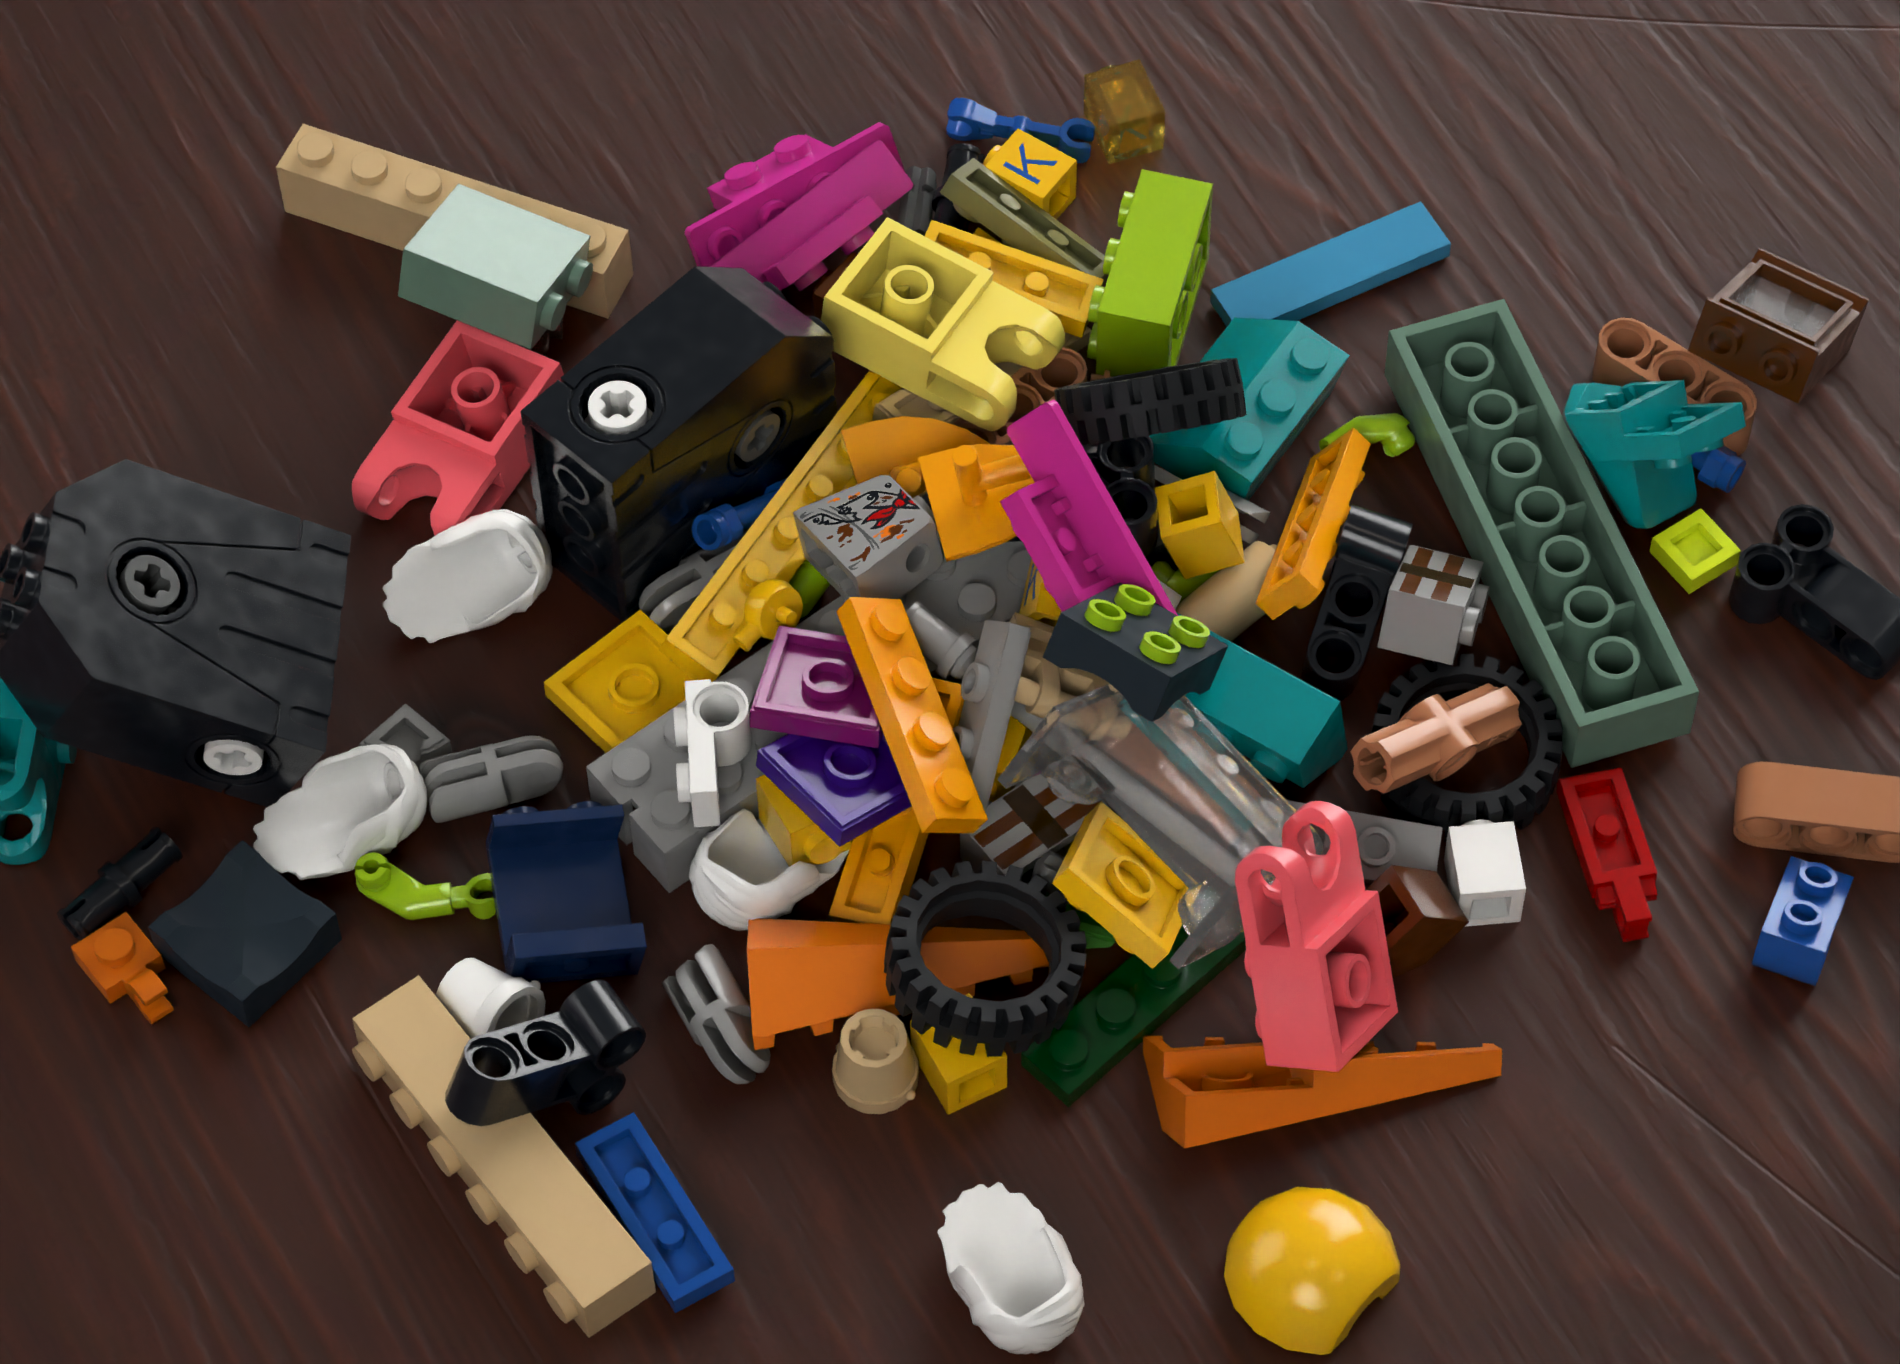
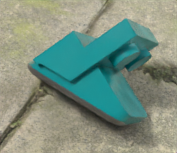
[1562,380,1746,529]

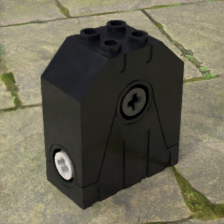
[521,266,837,622]
[0,459,351,807]

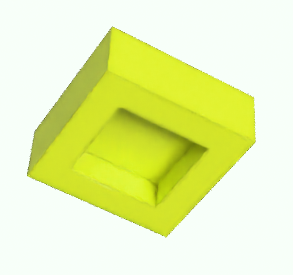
[1649,508,1741,594]

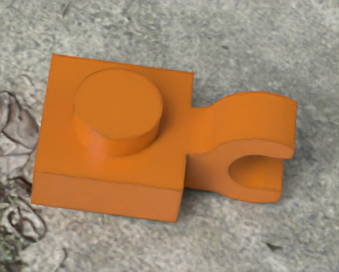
[71,912,174,1024]

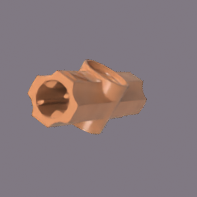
[1350,683,1522,794]

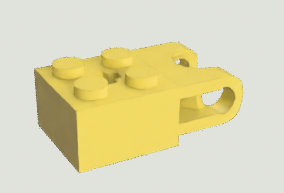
[821,217,1065,431]

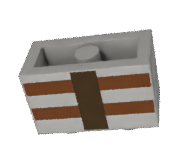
[1377,545,1490,665]
[960,756,1111,884]

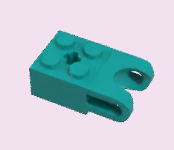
[0,677,77,865]

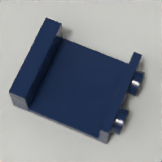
[486,801,647,983]

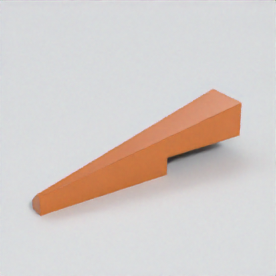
[747,918,1086,1050]
[1143,1035,1502,1149]

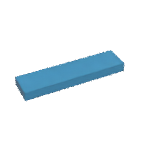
[1210,201,1451,326]

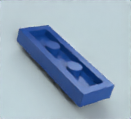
[575,1112,735,1313]

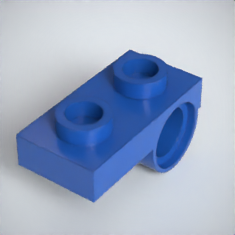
[1752,856,1854,986]

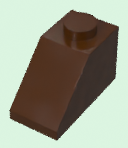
[1366,865,1469,978]

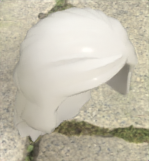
[382,509,553,643]
[253,744,427,880]
[689,808,849,931]
[937,1182,1085,1355]

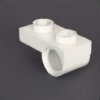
[673,679,752,827]

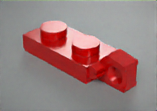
[1556,767,1658,942]

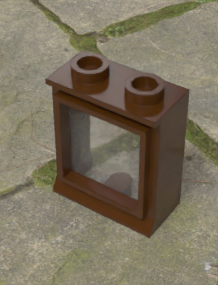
[1688,248,1869,403]

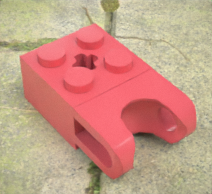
[352,320,564,535]
[1235,801,1398,1072]

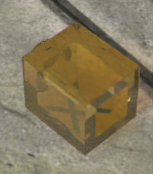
[1084,59,1165,164]

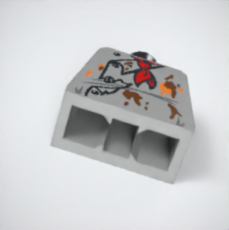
[793,475,943,600]

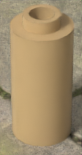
[1175,541,1277,642]

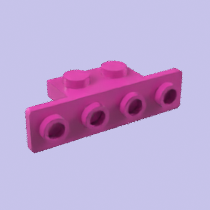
[685,122,905,267]
[710,140,913,291]
[1000,400,1178,616]

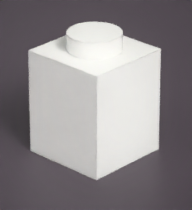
[1444,819,1526,927]

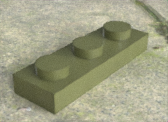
[940,158,1109,284]

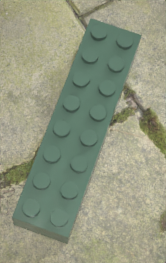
[1384,299,1699,768]

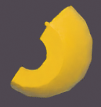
[1224,1187,1400,1355]

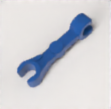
[946,98,1095,163]

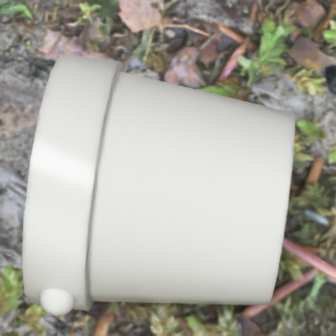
[436,958,546,1039]

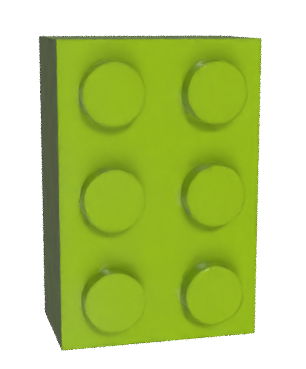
[1087,169,1213,377]

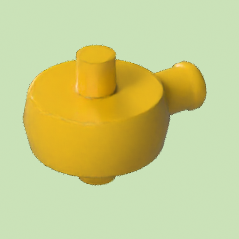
[733,579,803,651]

